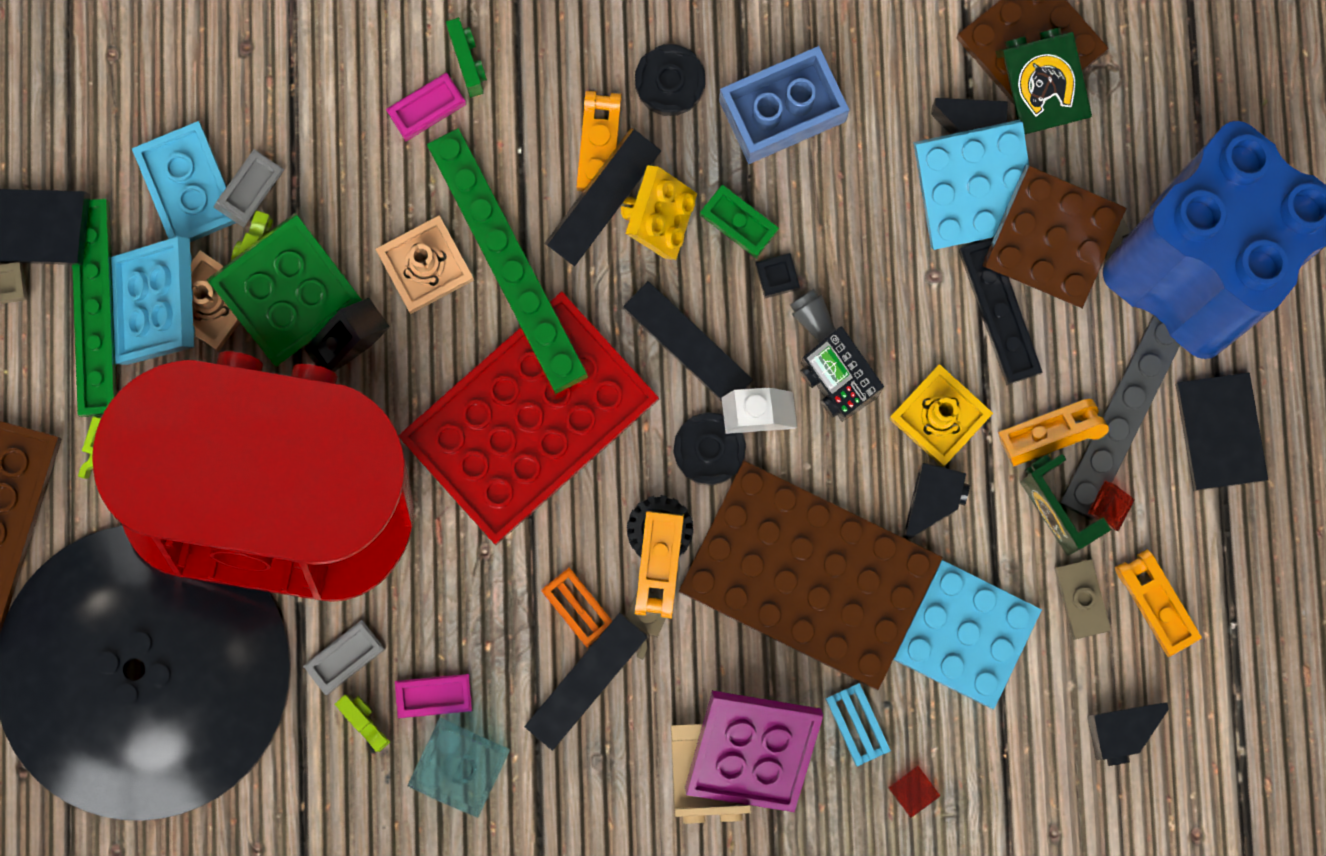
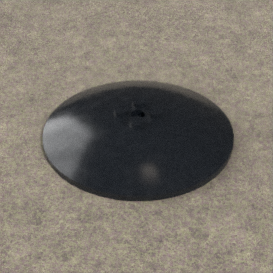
[0,525,291,821]

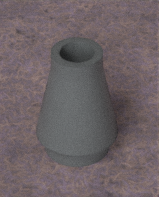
[789,289,836,343]

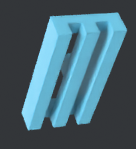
[825,683,891,767]

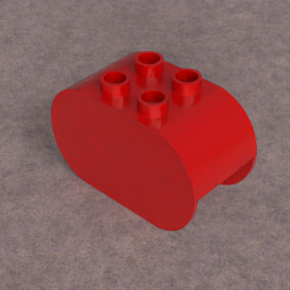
[92,351,414,602]

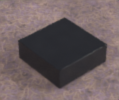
[755,253,800,299]

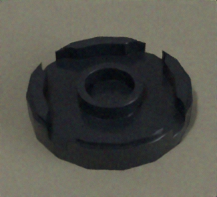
[635,44,705,116]
[673,412,746,486]

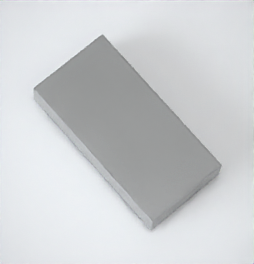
[213,149,284,228]
[303,620,386,696]

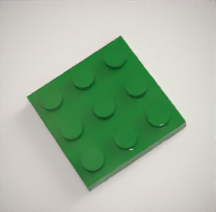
[207,213,362,367]

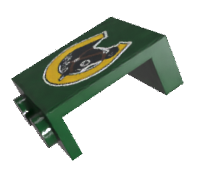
[996,27,1092,135]
[1020,454,1112,556]

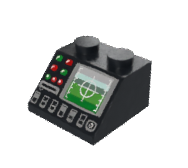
[800,326,884,422]

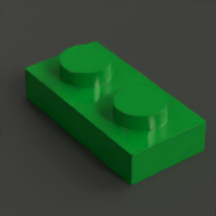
[446,17,487,98]
[700,185,779,259]

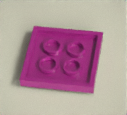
[685,690,823,812]

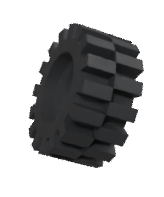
[627,495,693,557]

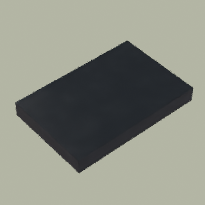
[0,189,90,265]
[1175,373,1268,491]

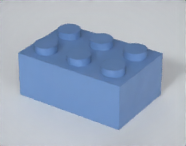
[719,46,849,164]

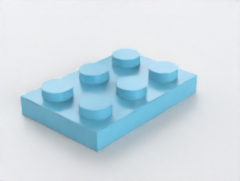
[132,121,236,242]

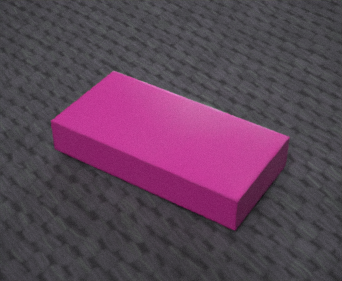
[386,72,466,142]
[395,674,473,719]

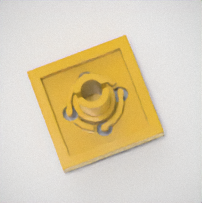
[621,165,697,260]
[889,364,993,467]

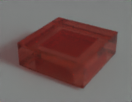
[1088,481,1135,532]
[887,766,940,818]

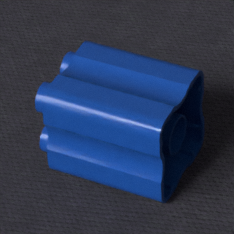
[1103,121,1326,359]

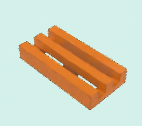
[541,567,612,648]

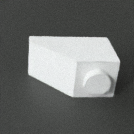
[722,388,797,434]

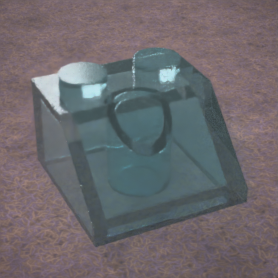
[407,717,510,818]

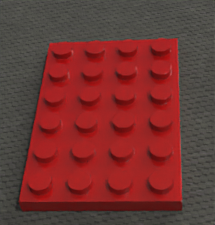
[398,291,659,546]

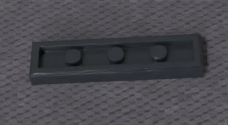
[544,128,661,266]
[959,237,1043,386]
[623,281,753,402]
[524,612,649,751]

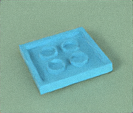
[913,120,1029,250]
[111,236,195,365]
[893,560,1042,710]

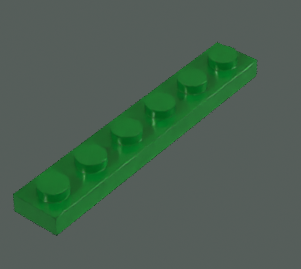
[72,199,117,417]

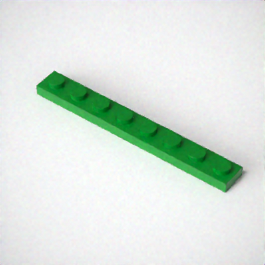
[427,128,588,394]

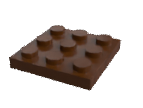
[956,0,1109,106]
[982,165,1127,309]

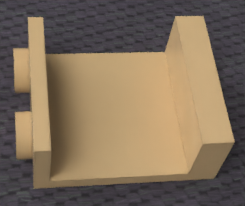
[671,724,751,824]

